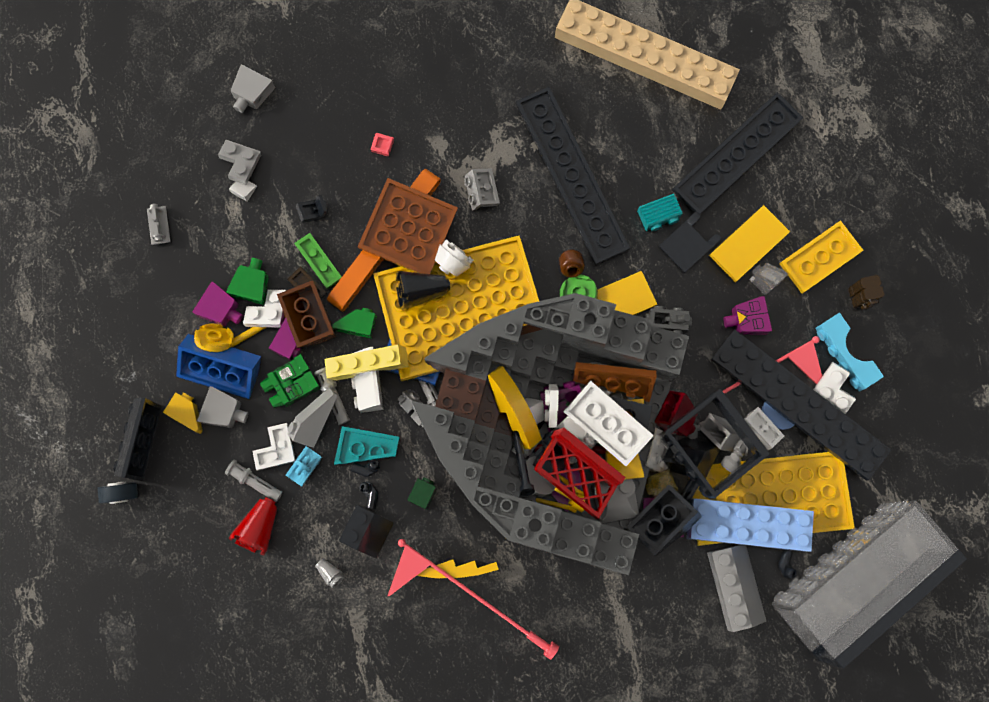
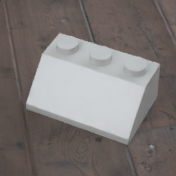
[351,347,384,413]

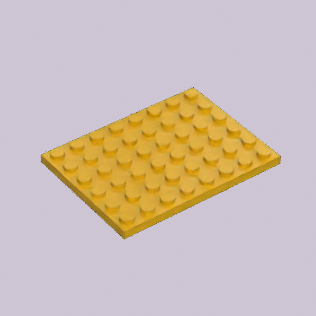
[373,235,539,381]

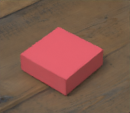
[371,133,394,157]

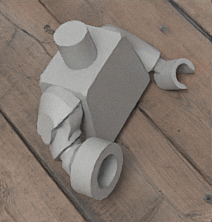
[689,413,748,473]

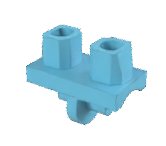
[285,446,323,486]

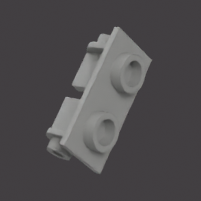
[147,204,171,245]
[398,389,424,428]

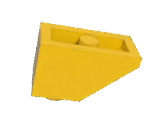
[163,392,203,434]

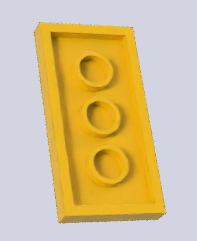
[780,221,863,294]

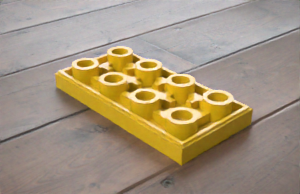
[709,205,790,283]

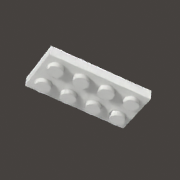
[563,381,654,466]

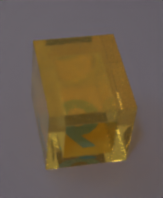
[645,469,678,498]

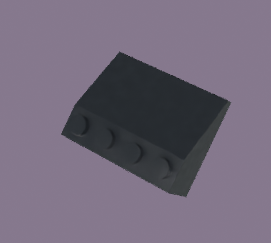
[113,397,162,481]

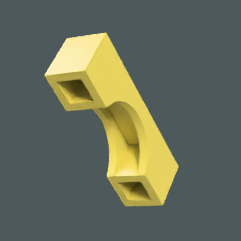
[325,345,409,381]

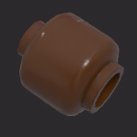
[559,250,585,278]

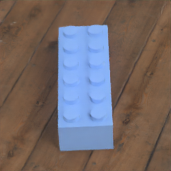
[687,498,814,552]

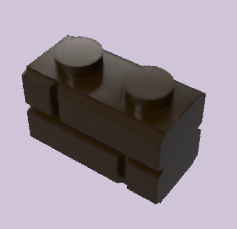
[848,275,885,310]

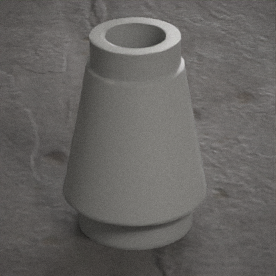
[315,558,344,588]

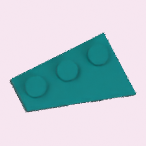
[334,426,400,465]

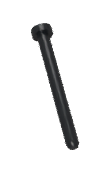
[511,429,535,496]

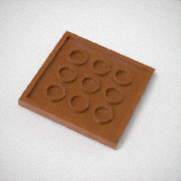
[358,178,458,274]

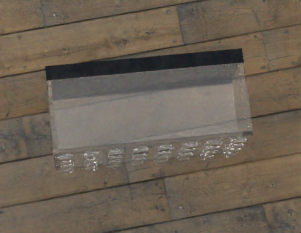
[771,500,967,669]

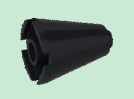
[396,271,450,310]

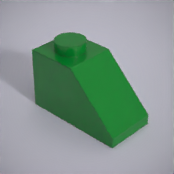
[332,308,377,339]

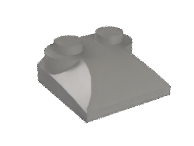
[592,479,639,524]

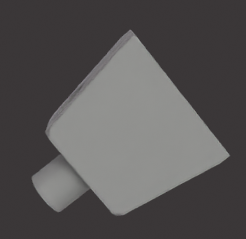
[231,64,275,113]
[197,386,248,428]

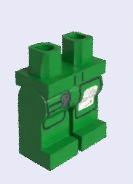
[260,354,320,409]

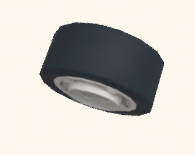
[97,481,138,504]

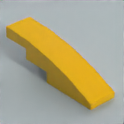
[487,366,542,449]
[417,559,499,578]

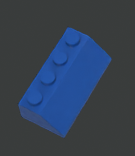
[176,334,261,399]

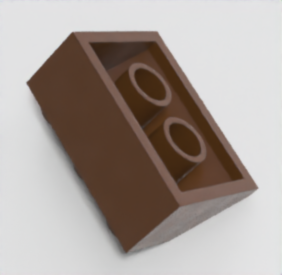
[277,280,337,348]

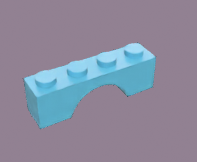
[815,313,884,391]

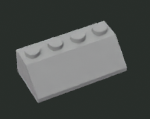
[707,545,766,632]

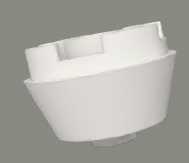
[435,239,474,277]

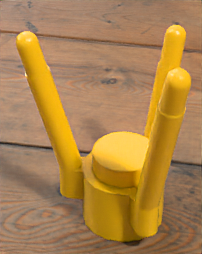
[535,475,585,513]

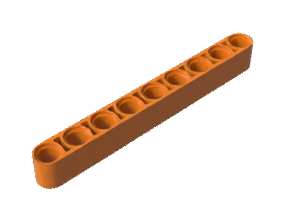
[327,168,441,312]

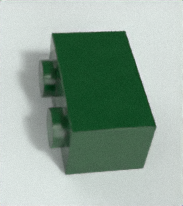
[408,477,437,510]

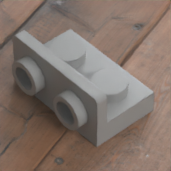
[464,168,500,211]

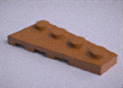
[573,362,657,402]

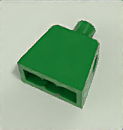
[226,258,268,305]

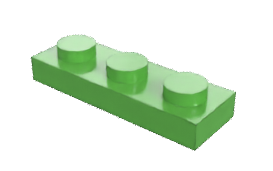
[294,233,342,290]

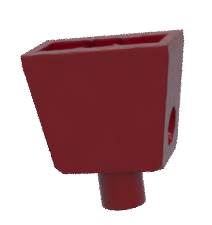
[655,391,698,437]

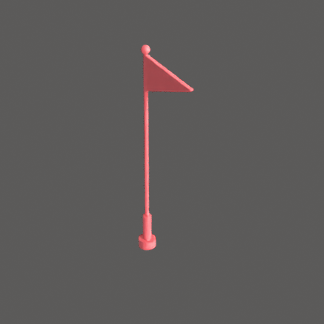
[664,336,822,430]
[388,539,559,660]

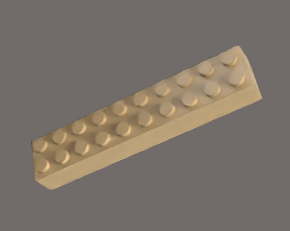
[555,0,740,110]

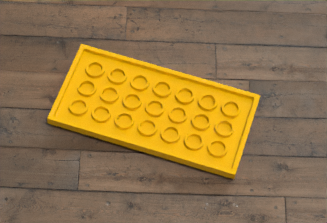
[688,452,855,546]

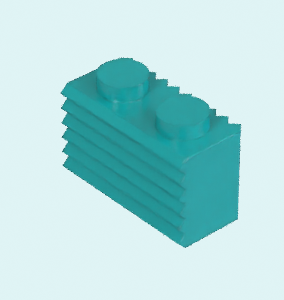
[637,194,683,232]

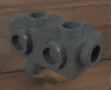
[645,306,692,334]

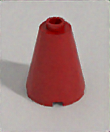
[229,497,278,555]

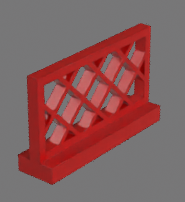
[534,428,626,519]

